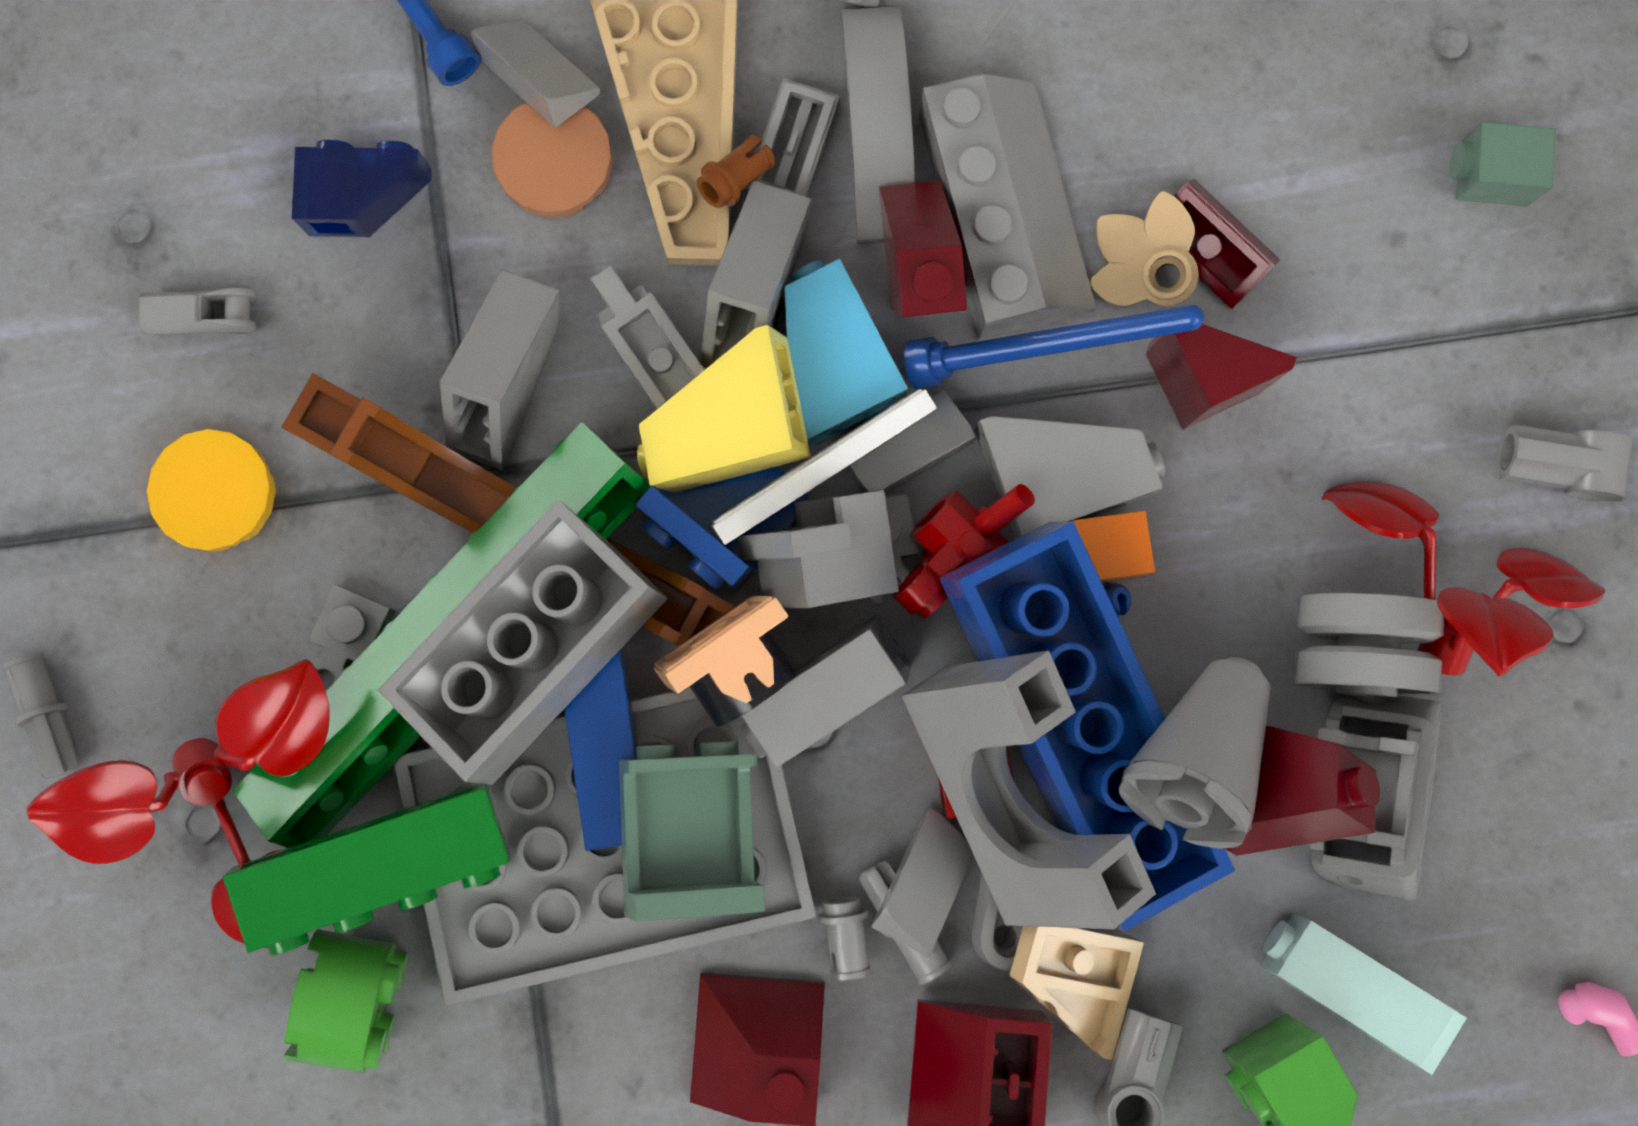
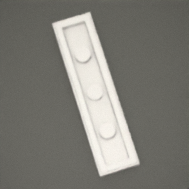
[710,389,937,545]

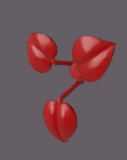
[1321,481,1606,677]
[26,659,330,948]

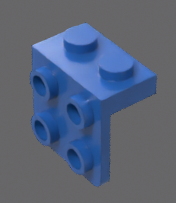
[635,467,809,592]

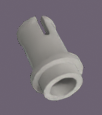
[819,896,871,980]

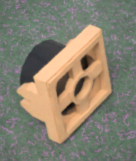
[653,596,796,726]

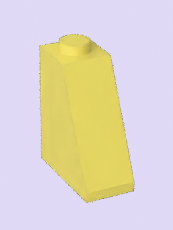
[637,325,811,493]

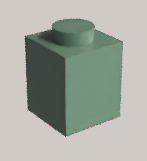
[1450,122,1556,207]

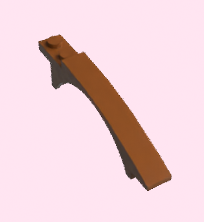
[281,373,736,646]

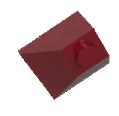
[690,973,825,1126]

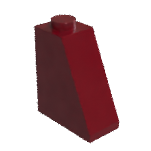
[879,180,967,318]
[1224,725,1380,856]

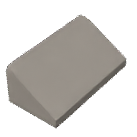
[471,19,601,128]
[848,390,977,493]
[871,808,974,957]

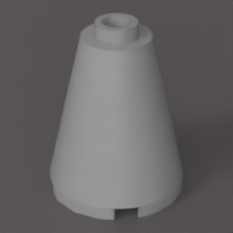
[1119,657,1271,849]

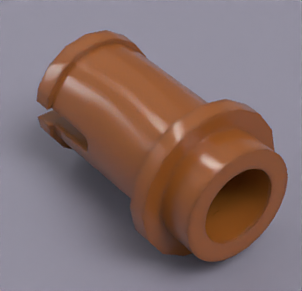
[697,135,775,208]

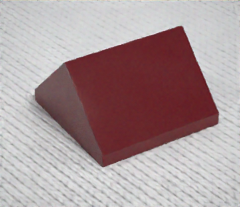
[1146,324,1297,430]

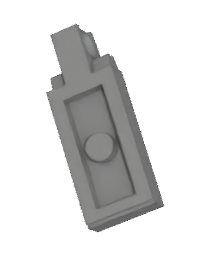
[590,265,704,409]

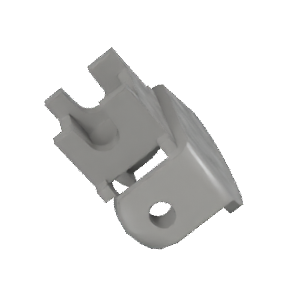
[1309,695,1442,901]

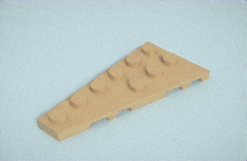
[590,0,738,266]

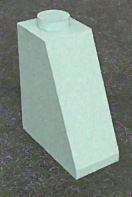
[1260,914,1467,1075]

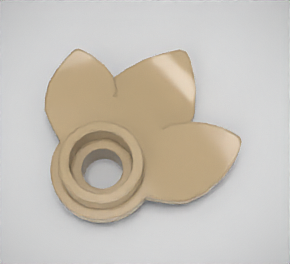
[1089,191,1199,307]

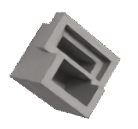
[737,490,899,608]

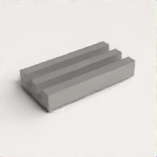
[745,78,840,197]

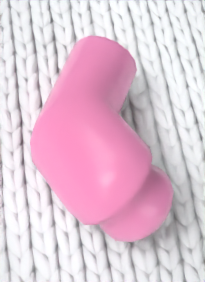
[1558,981,1638,1057]

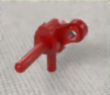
[892,484,1035,619]

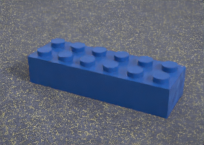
[939,522,1235,932]

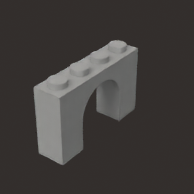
[901,650,1156,929]

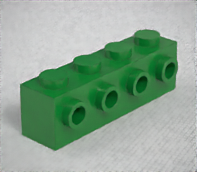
[222,784,510,956]

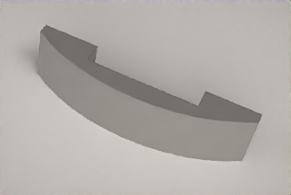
[841,6,915,244]

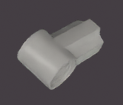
[1496,425,1632,502]
[1094,1008,1183,1126]

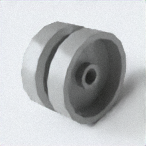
[1294,593,1444,698]

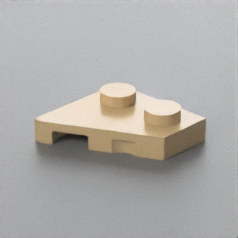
[1009,926,1144,1060]

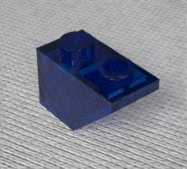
[292,140,432,238]

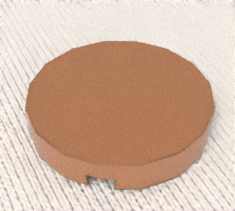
[491,103,613,219]

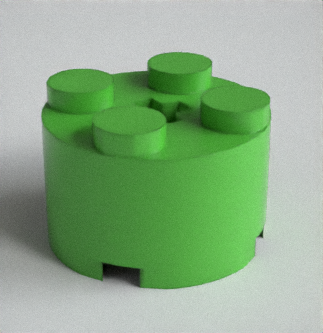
[284,929,408,1074]

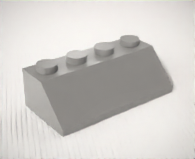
[919,74,1096,340]
[377,499,668,785]

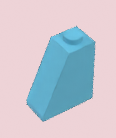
[785,258,908,449]

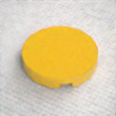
[147,429,276,553]

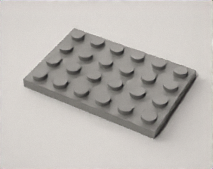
[394,687,816,1006]

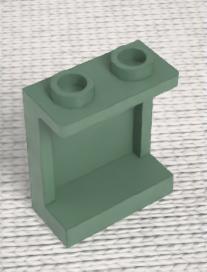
[619,741,765,922]

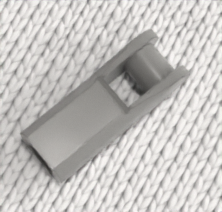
[139,287,257,335]

